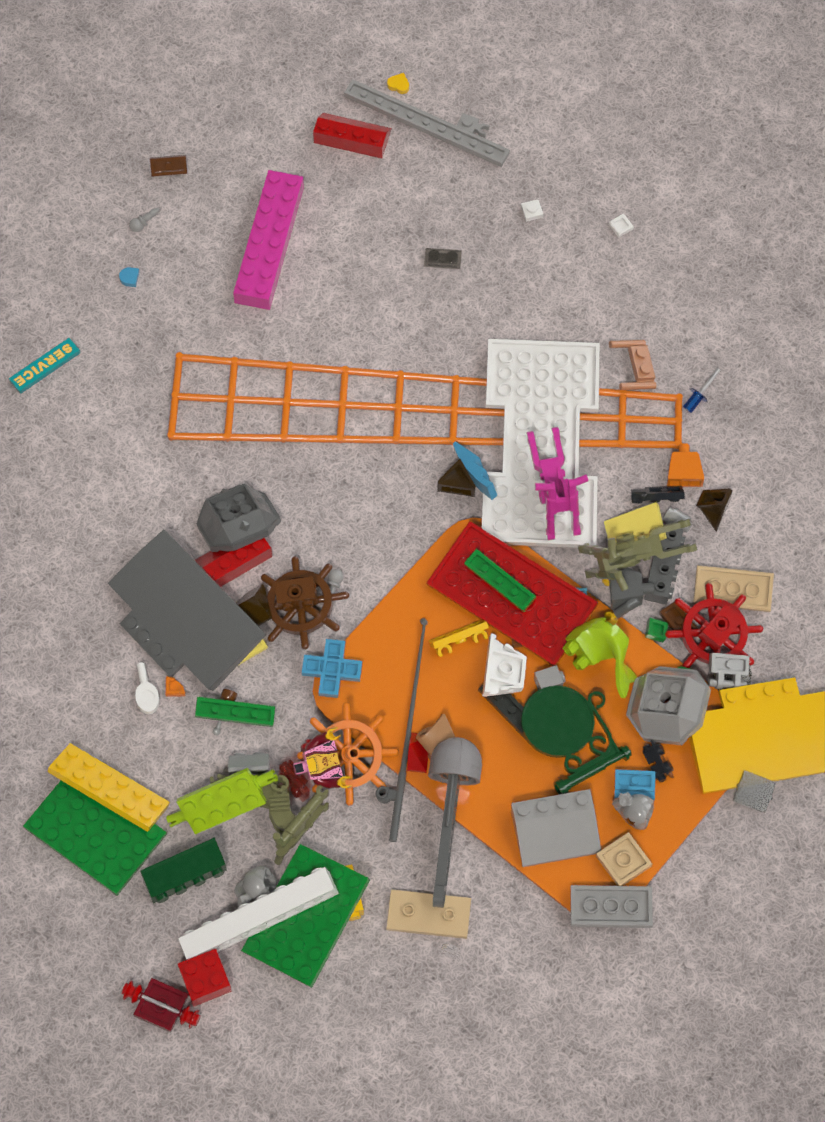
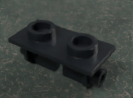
[643,740,674,783]

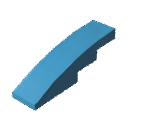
[453,441,498,500]

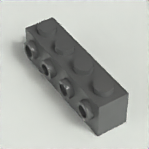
[644,529,686,605]

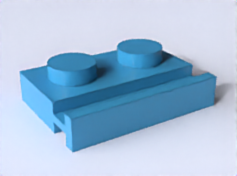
[614,770,655,801]

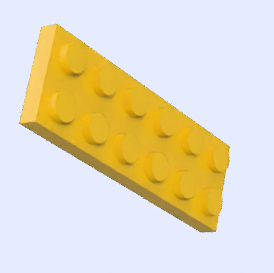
[47,743,170,832]

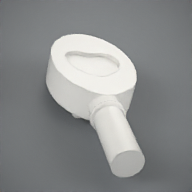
[135,662,159,715]

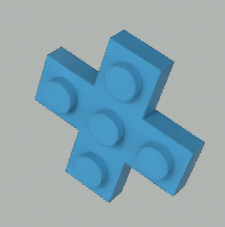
[302,639,362,698]

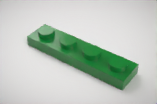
[464,549,536,612]
[194,697,275,727]

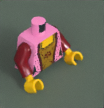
[293,727,352,789]

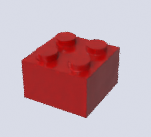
[178,948,232,1007]

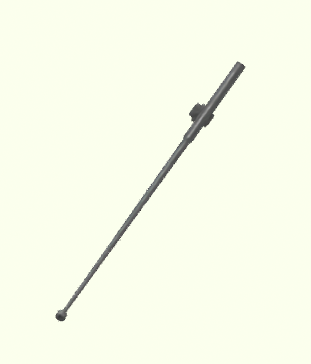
[375,618,428,842]

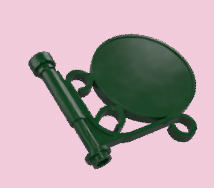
[521,686,632,795]

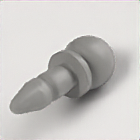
[129,208,159,232]
[327,569,343,593]

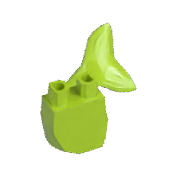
[562,617,637,698]

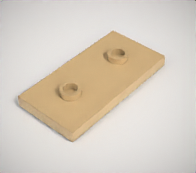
[693,565,774,612]
[386,890,471,939]

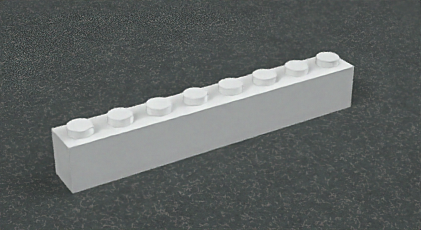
[178,867,339,960]

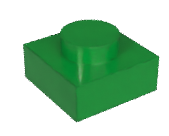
[645,618,668,643]

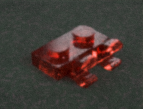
[278,759,310,802]

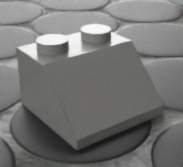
[228,752,270,776]

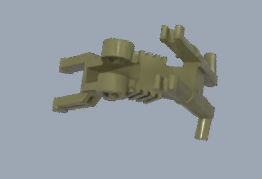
[578,519,698,591]
[210,774,329,865]

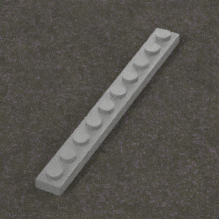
[344,79,510,167]

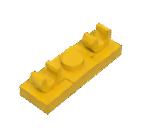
[429,620,489,657]

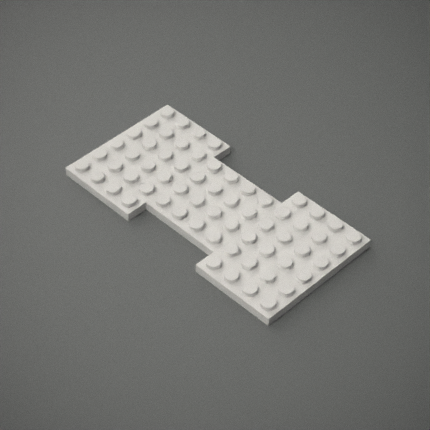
[482,339,600,548]

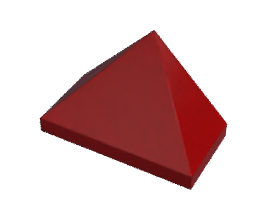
[407,733,429,773]

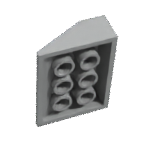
[511,789,601,867]

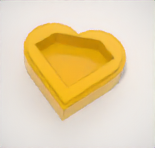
[387,72,409,94]

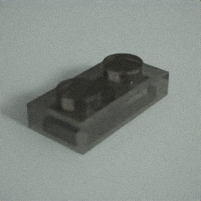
[424,248,462,269]

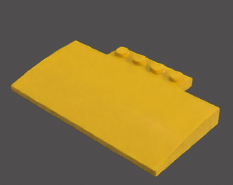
[689,677,825,794]

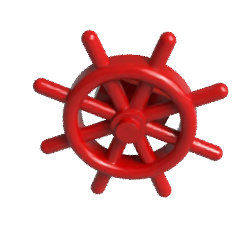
[665,583,764,668]

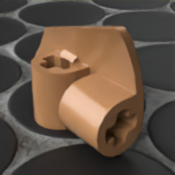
[416,714,455,760]

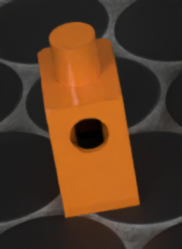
[667,443,704,487]

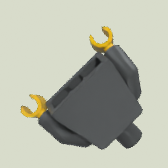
[602,567,654,625]

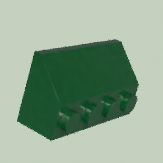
[140,837,227,904]

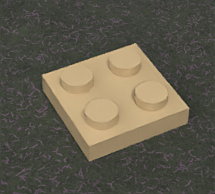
[596,832,652,886]

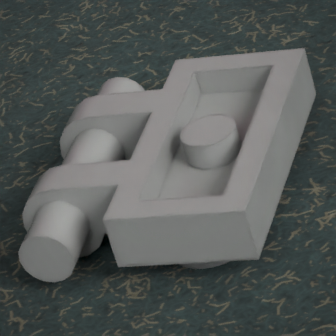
[707,653,750,689]

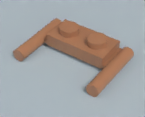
[609,340,656,390]

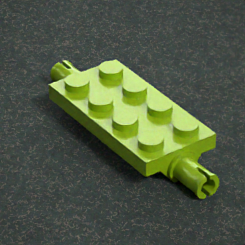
[166,768,278,835]

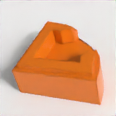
[165,676,185,697]

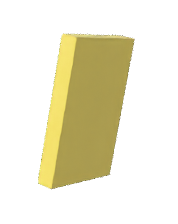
[604,502,667,542]

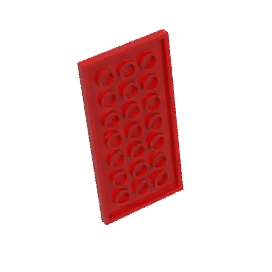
[426,521,598,666]

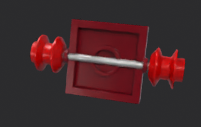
[121,978,201,1033]

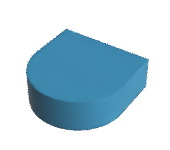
[119,267,139,287]

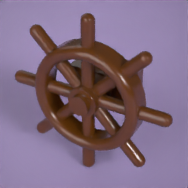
[261,556,350,650]

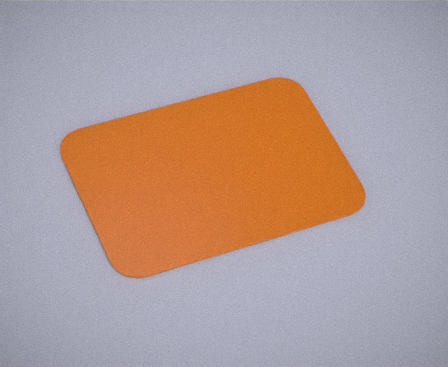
[312,517,727,913]

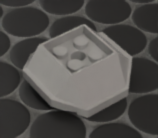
[626,666,711,745]

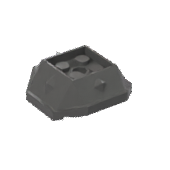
[196,483,281,552]

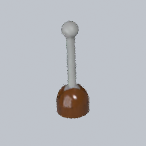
[213,689,238,736]

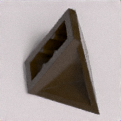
[437,459,476,497]
[696,488,733,532]
[236,584,272,626]

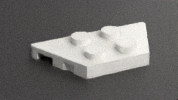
[482,633,527,697]

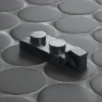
[631,486,685,504]

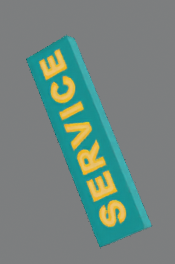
[9,338,81,394]

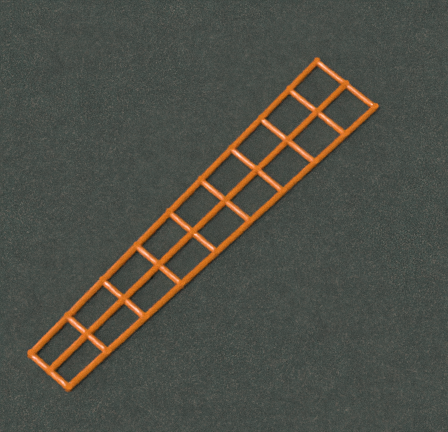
[167,352,683,449]

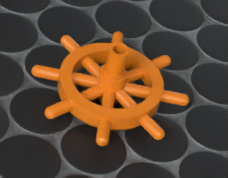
[297,702,399,806]

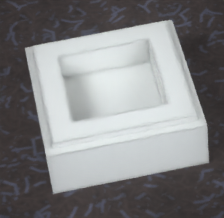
[608,214,634,238]

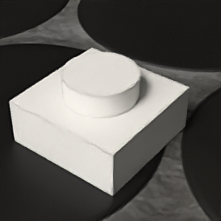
[521,200,543,222]

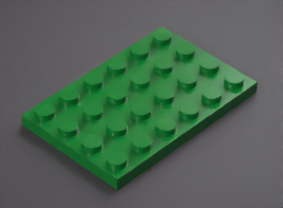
[23,780,167,896]
[241,844,370,988]

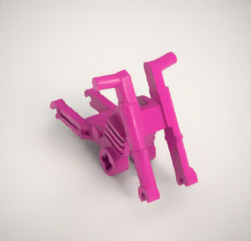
[526,427,588,540]

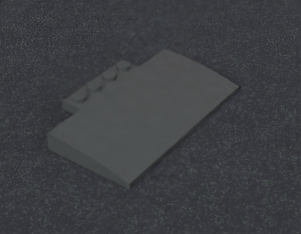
[108,529,267,691]

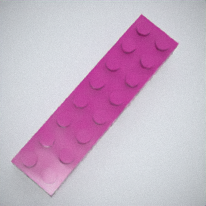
[233,170,304,310]

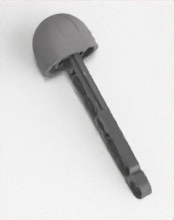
[428,737,482,908]

